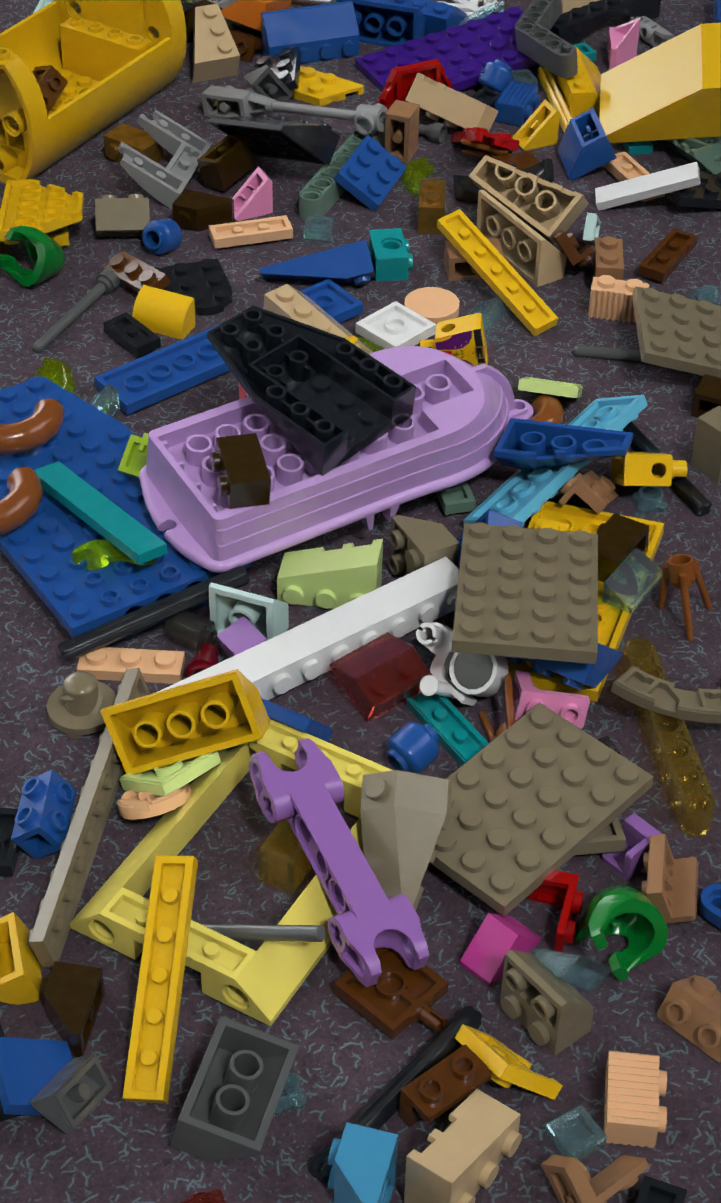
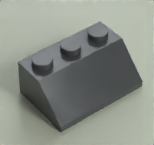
[170,1016,299,1162]

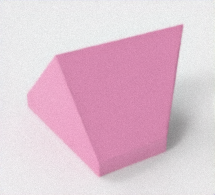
[607,17,641,70]
[232,167,273,221]

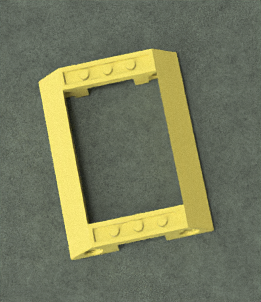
[70,717,392,1026]

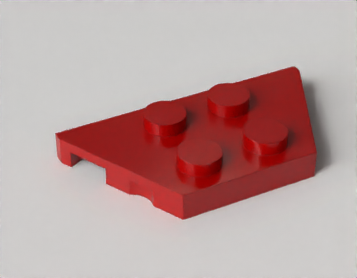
[377,59,453,112]
[451,127,519,151]

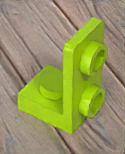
[118,433,149,478]

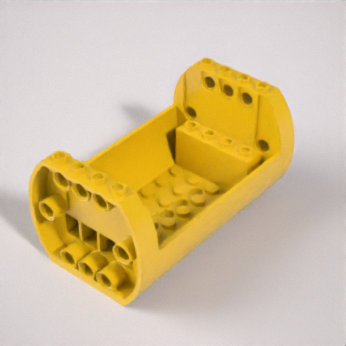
[0,0,186,183]

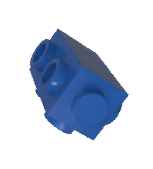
[11,769,77,859]

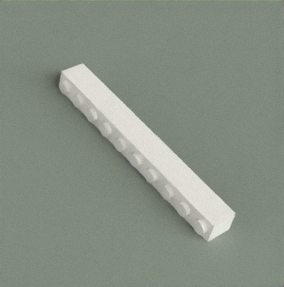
[156,557,459,700]

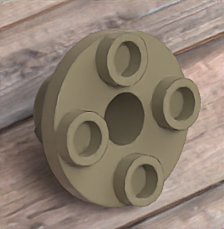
[47,671,116,739]

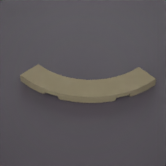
[611,666,721,723]

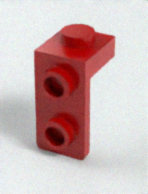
[529,870,584,957]

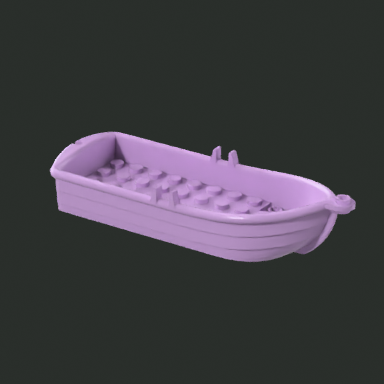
[139,346,533,573]

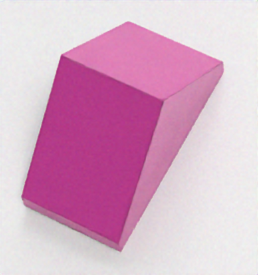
[460,913,541,987]

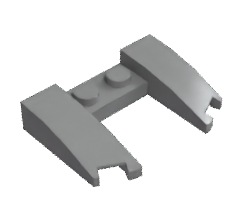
[118,110,211,209]

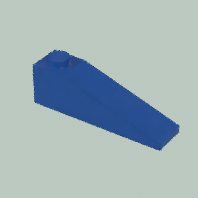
[259,240,376,286]
[494,418,633,470]

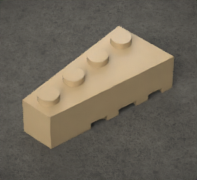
[469,155,589,246]

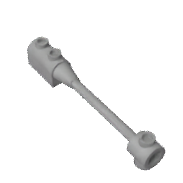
[201,85,388,135]

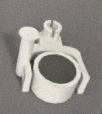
[416,622,509,706]

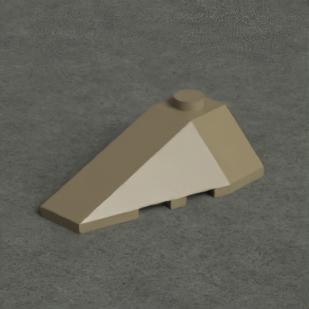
[360,770,452,911]

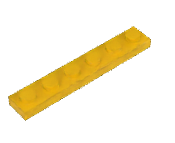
[437,209,558,337]
[122,855,198,1104]

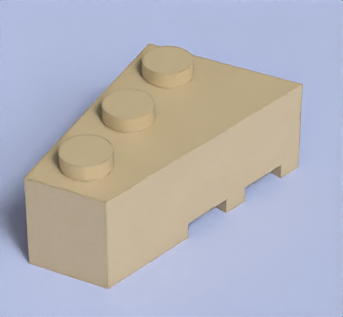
[193,3,240,83]
[405,73,499,133]
[404,1089,522,1203]

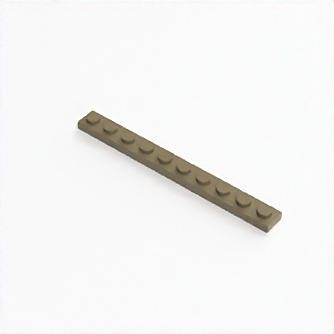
[28,668,150,968]

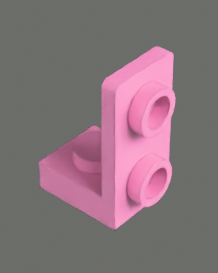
[512,671,590,729]

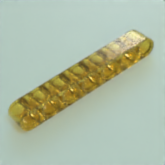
[621,638,716,837]

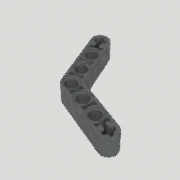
[515,0,578,78]

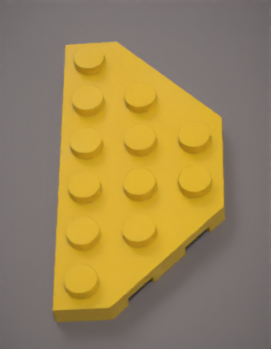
[0,179,84,245]

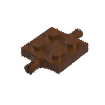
[334,947,448,1040]

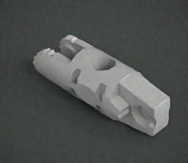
[629,16,674,47]

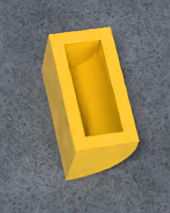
[132,285,196,340]
[0,912,42,1005]

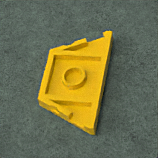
[291,66,364,106]

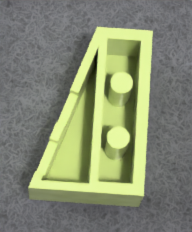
[277,539,383,609]

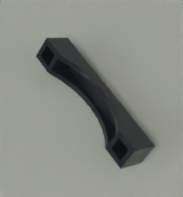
[550,0,661,45]

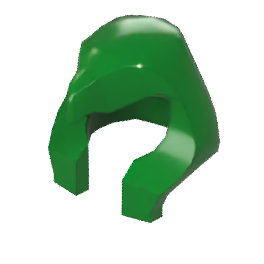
[0,226,66,287]
[575,885,668,981]

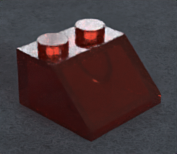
[329,632,433,723]

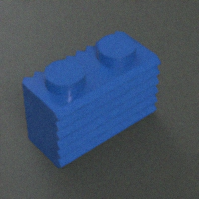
[494,80,541,127]

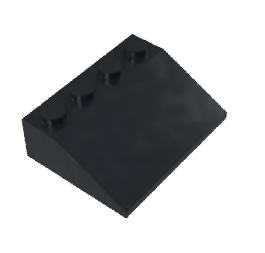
[209,115,340,165]

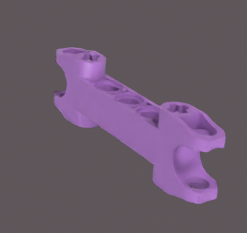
[249,738,429,987]

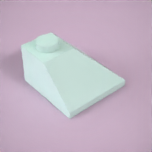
[209,583,289,640]

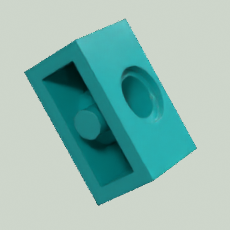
[369,228,413,282]

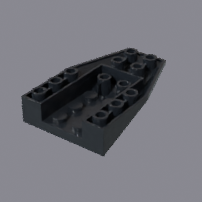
[207,305,416,476]

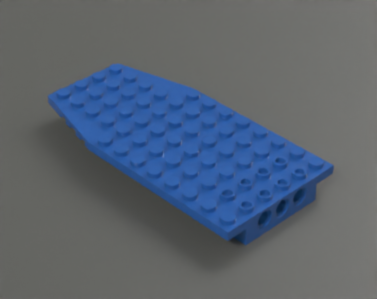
[0,376,252,647]

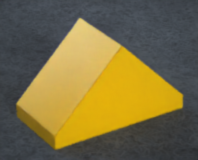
[512,99,560,151]

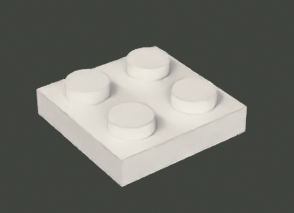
[355,301,436,349]

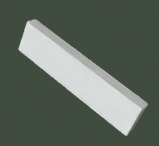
[595,162,701,211]

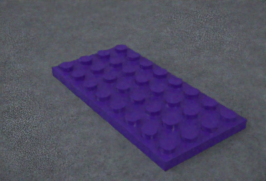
[355,7,539,92]

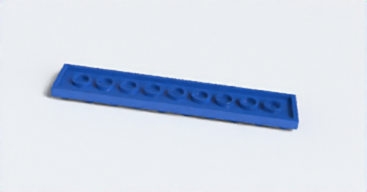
[94,279,363,415]

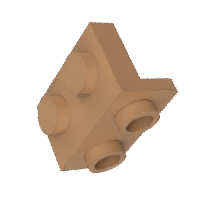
[558,470,619,514]
[642,834,699,924]
[657,975,721,1063]

